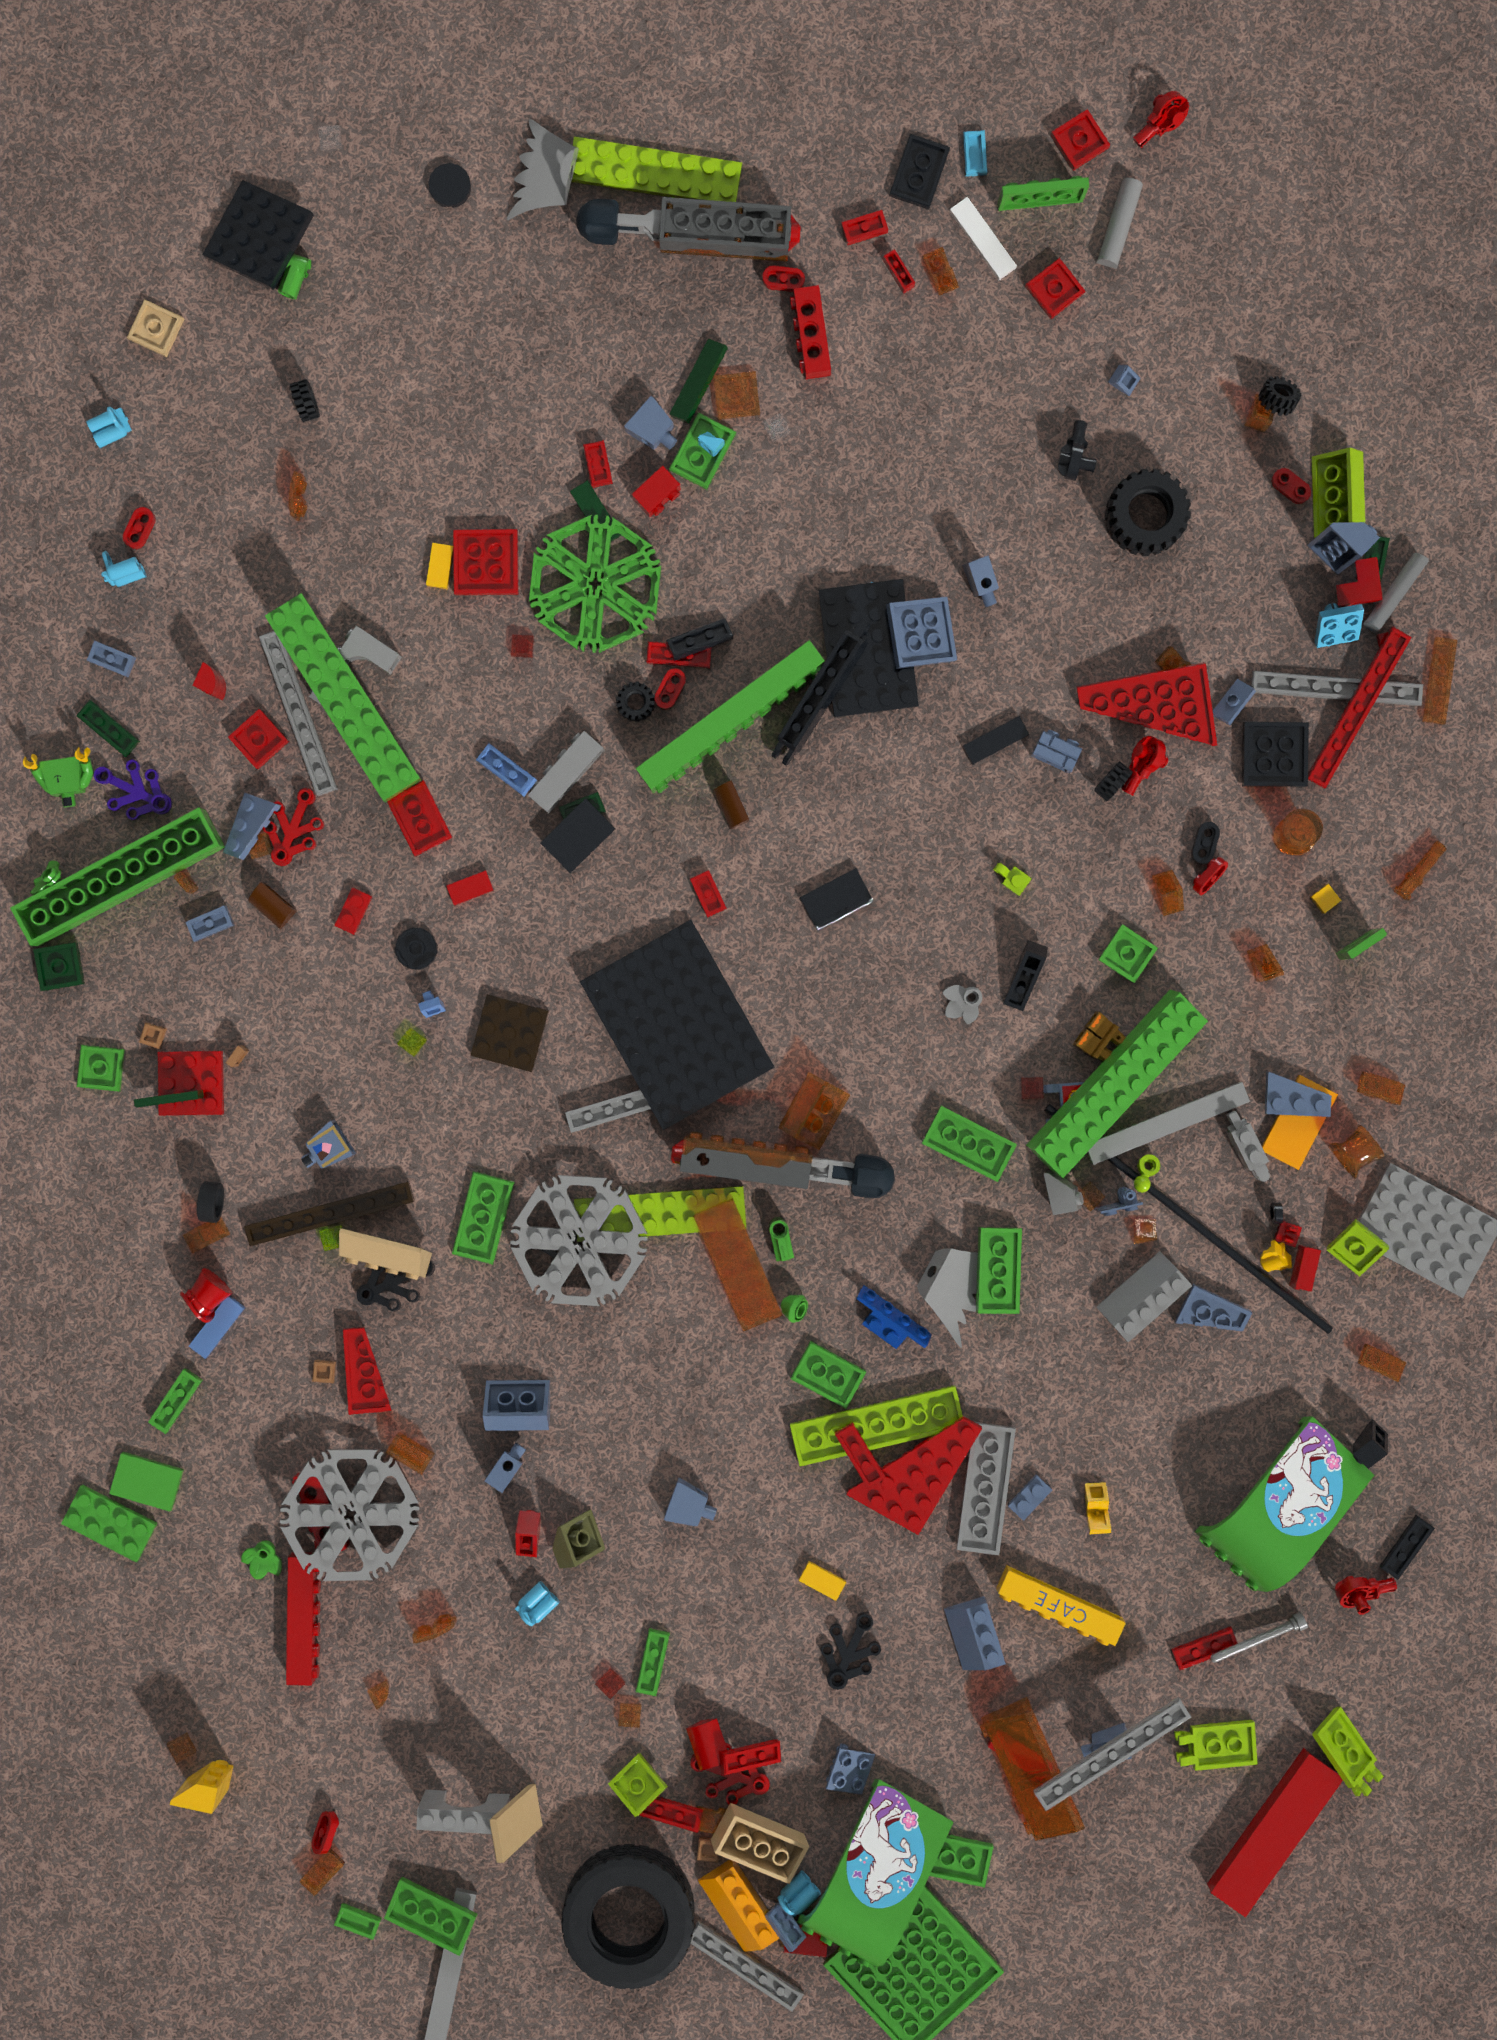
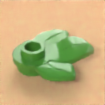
[30,861,61,895]
[241,1540,282,1580]

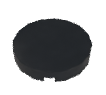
[428,163,471,208]
[395,928,438,970]

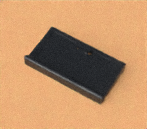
[799,868,874,931]

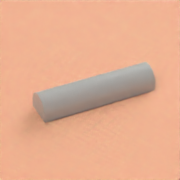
[1096,178,1143,269]
[1363,553,1429,634]

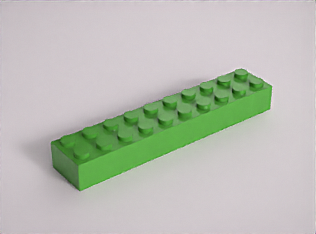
[265,593,421,802]
[636,640,825,794]
[10,807,225,946]
[1026,990,1208,1178]

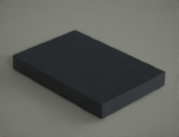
[889,134,950,210]
[540,798,616,873]

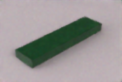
[669,339,728,424]

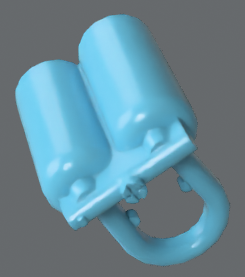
[86,407,132,448]
[101,551,147,587]
[515,1581,560,1626]
[777,1870,821,1918]

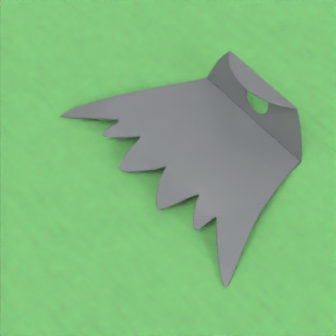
[507,119,579,220]
[917,1248,978,1348]

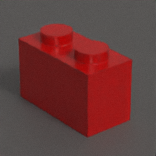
[631,466,681,518]

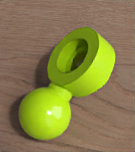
[1133,1154,1160,1193]

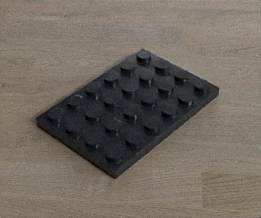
[818,579,919,718]

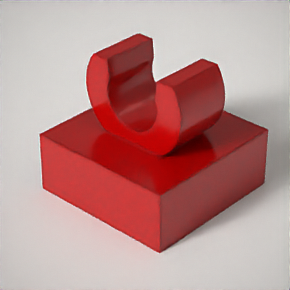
[1274,1221,1302,1247]

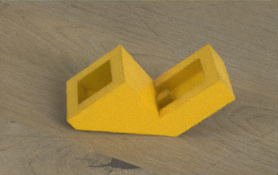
[1084,1482,1111,1534]

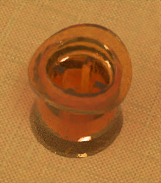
[1273,809,1323,856]
[1328,1125,1385,1180]

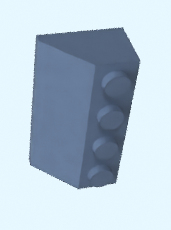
[1307,522,1380,575]

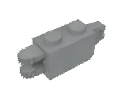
[1226,1111,1271,1182]

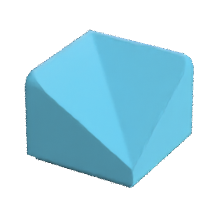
[698,432,725,457]

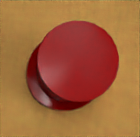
[179,1268,233,1323]

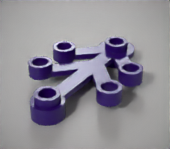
[94,760,172,820]

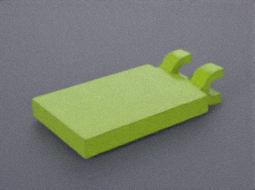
[1312,1707,1384,1796]
[1174,1720,1258,1771]

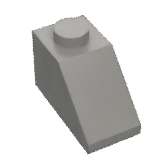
[1044,1170,1084,1215]

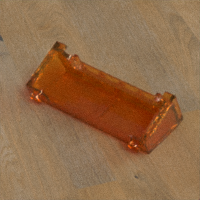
[980,1697,1085,1841]

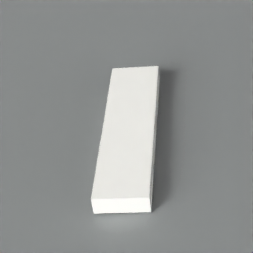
[949,197,1017,280]

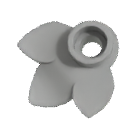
[943,985,982,1024]

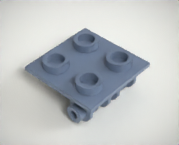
[1094,1187,1143,1216]
[826,1743,875,1795]

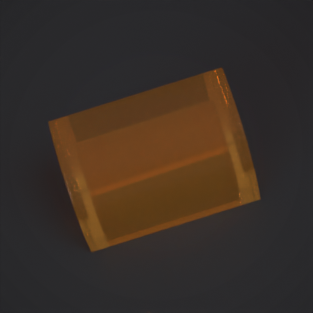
[386,1432,435,1475]

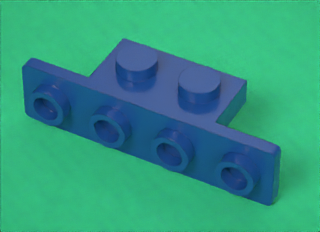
[856,1285,932,1349]

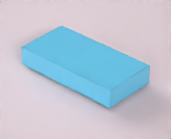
[963,130,987,177]

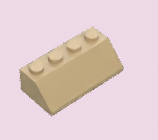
[339,1228,432,1280]

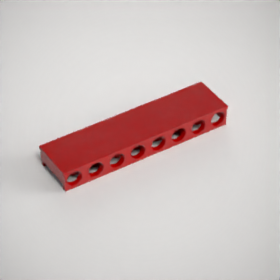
[1207,1748,1343,1918]

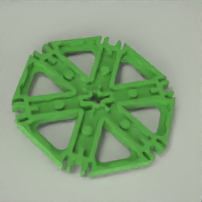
[529,515,661,653]

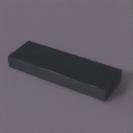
[666,618,733,661]
[962,716,1029,765]
[1379,1515,1435,1580]

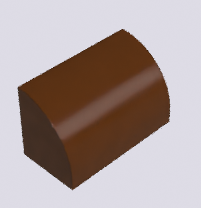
[712,780,749,830]
[248,882,297,930]

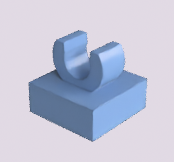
[418,991,446,1018]

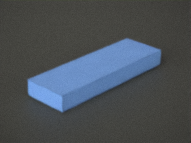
[476,743,537,797]
[189,1296,245,1359]

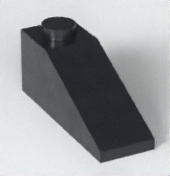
[1003,940,1048,1011]

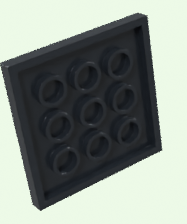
[202,180,314,290]

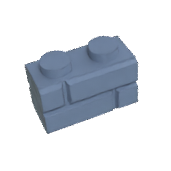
[1031,730,1082,774]

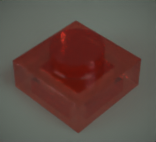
[511,634,534,658]

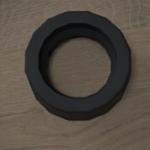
[197,1181,224,1223]

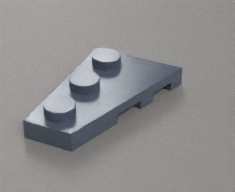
[223,793,281,860]
[1264,1071,1332,1117]
[1174,1284,1252,1331]

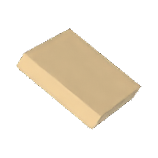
[127,299,184,357]

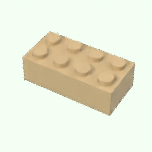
[711,1803,809,1884]

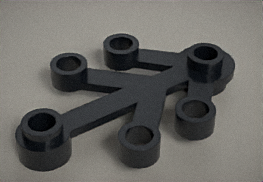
[356,1261,435,1312]
[821,1612,881,1690]

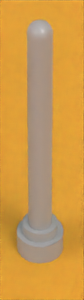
[1210,1612,1308,1663]

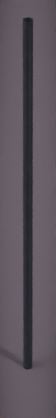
[1044,1104,1333,1334]

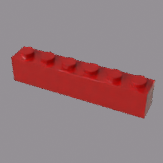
[286,1552,321,1686]

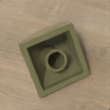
[552,1509,605,1569]

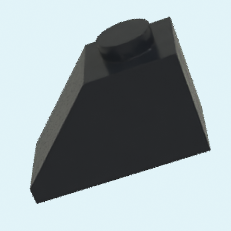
[1353,1419,1388,1469]

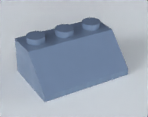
[483,1380,550,1431]
[944,1596,1006,1671]

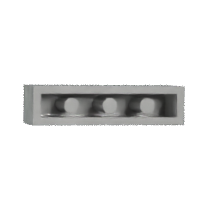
[528,731,605,813]

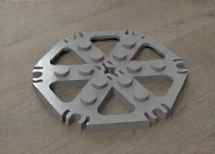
[510,1175,648,1306]
[280,1449,419,1581]

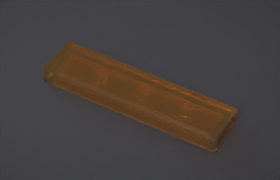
[1423,637,1458,725]

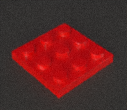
[453,529,519,595]
[158,1051,224,1116]

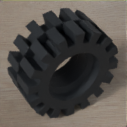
[1258,376,1302,416]
[290,379,320,422]
[616,681,655,722]
[1094,761,1133,801]

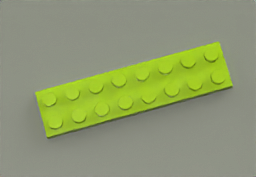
[572,137,742,202]
[574,1186,747,1242]
[790,1385,963,1466]

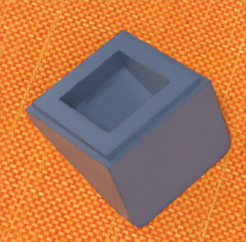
[1108,365,1141,396]

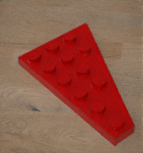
[846,1416,982,1535]

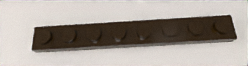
[244,1181,415,1247]

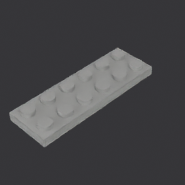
[956,1422,1016,1555]

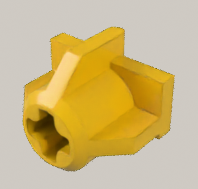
[1260,1240,1292,1272]

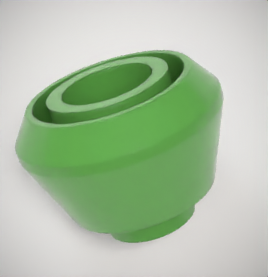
[781,1295,808,1323]

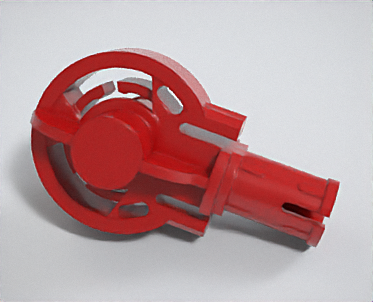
[1133,91,1189,148]
[1121,736,1168,796]
[1335,1576,1397,1615]

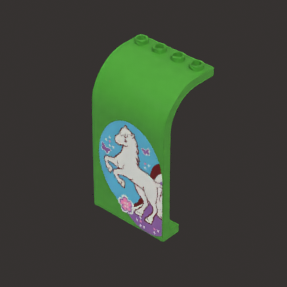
[1195,1416,1374,1592]
[797,1779,953,1967]

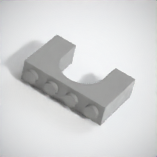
[309,626,402,704]
[416,1790,510,1834]

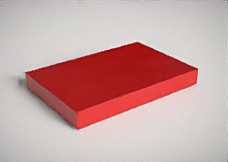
[387,780,453,856]

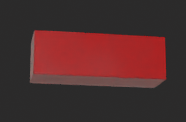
[883,249,915,294]

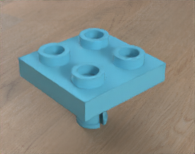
[1315,603,1364,648]

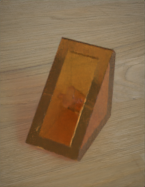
[1244,394,1274,432]
[1152,870,1184,916]
[1247,944,1284,982]
[183,1217,230,1254]

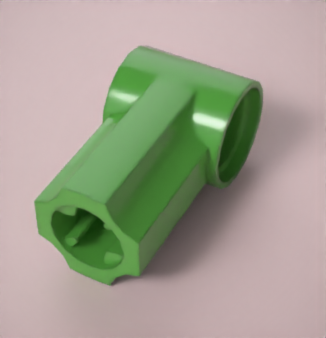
[278,254,311,300]
[769,1217,794,1262]

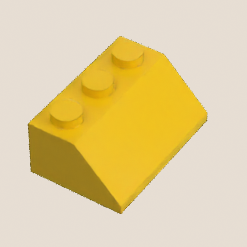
[170,1760,234,1814]

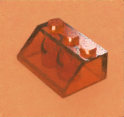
[778,1072,850,1150]

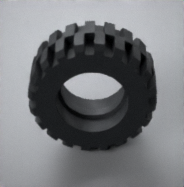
[1105,468,1191,556]

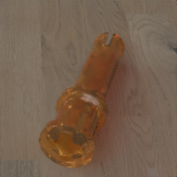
[1393,841,1447,901]

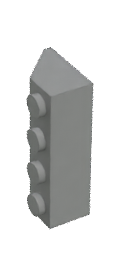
[1096,1251,1192,1342]

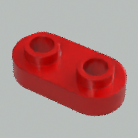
[762,266,805,292]
[1271,468,1311,504]
[123,507,156,549]
[655,668,686,710]
[1193,857,1228,895]
[311,1811,339,1854]

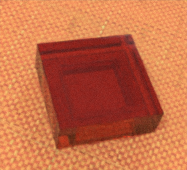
[1021,1077,1044,1099]
[595,1668,625,1699]

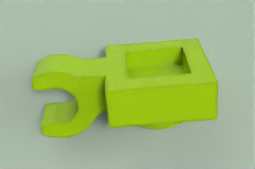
[993,863,1032,896]

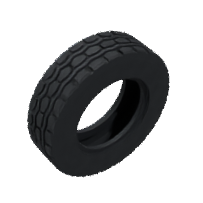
[561,1844,695,1989]

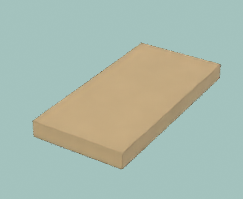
[489,1784,543,1863]

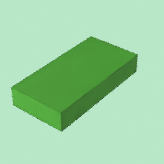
[334,1903,382,1940]

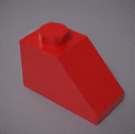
[515,1510,541,1557]

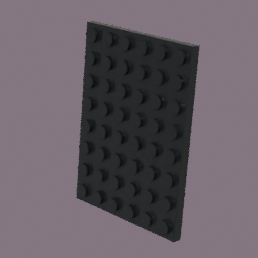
[580,920,775,1130]

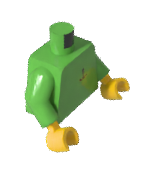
[23,747,94,808]

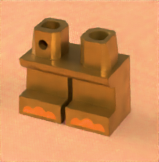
[1072,1012,1126,1061]

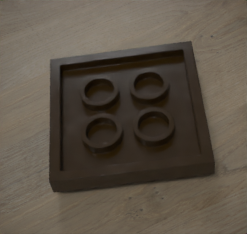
[470,994,549,1072]

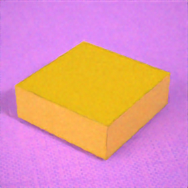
[1310,884,1342,914]

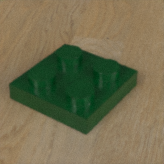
[33,942,85,991]

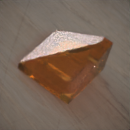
[1134,1219,1157,1244]

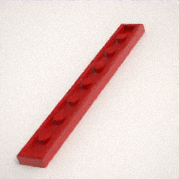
[1308,627,1412,789]

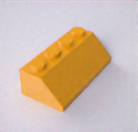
[698,1859,779,1952]

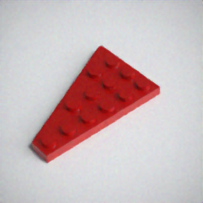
[1077,662,1217,746]

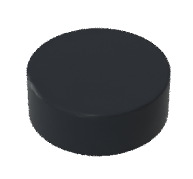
[1270,1202,1283,1224]

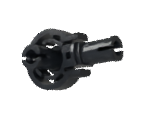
[1058,420,1097,481]

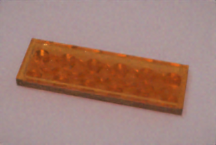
[694,1199,783,1332]

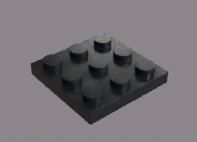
[1242,722,1309,787]

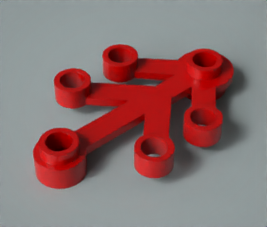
[263,788,324,866]
[690,1743,770,1804]

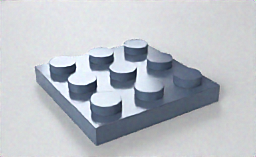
[886,597,957,669]

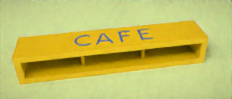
[996,1565,1126,1646]

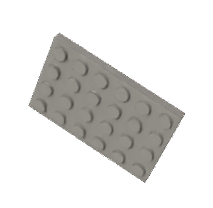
[1358,1162,1497,1298]

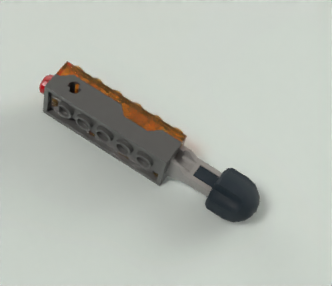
[576,197,801,262]
[671,1132,895,1198]

